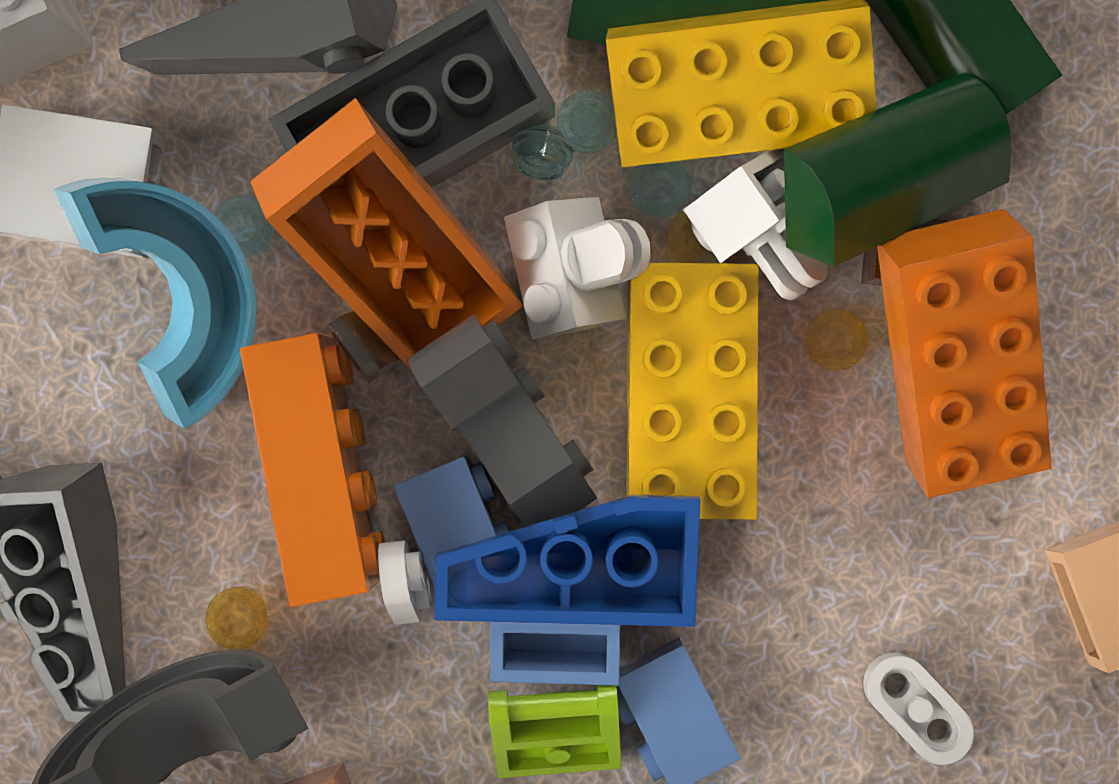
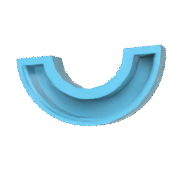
[53,178,257,429]

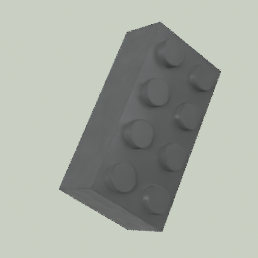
[268,0,555,188]

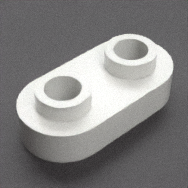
[378,540,432,625]
[863,653,974,765]

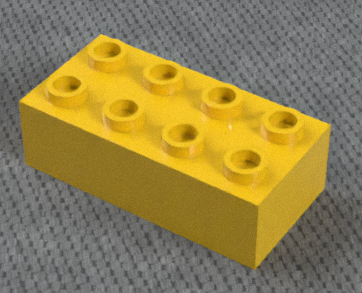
[606,0,877,168]
[626,263,759,520]

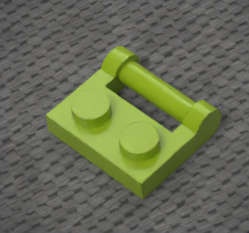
[488,685,622,778]

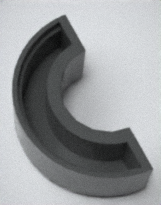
[407,314,597,527]
[32,649,309,784]

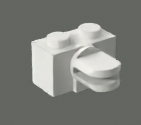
[683,148,827,301]
[504,197,651,340]

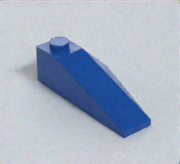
[434,495,700,627]

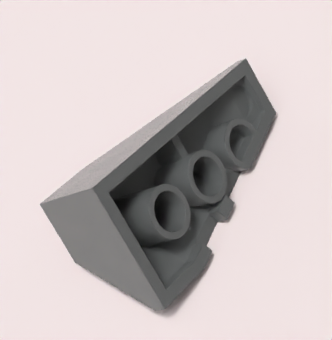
[119,0,398,75]
[0,462,126,722]

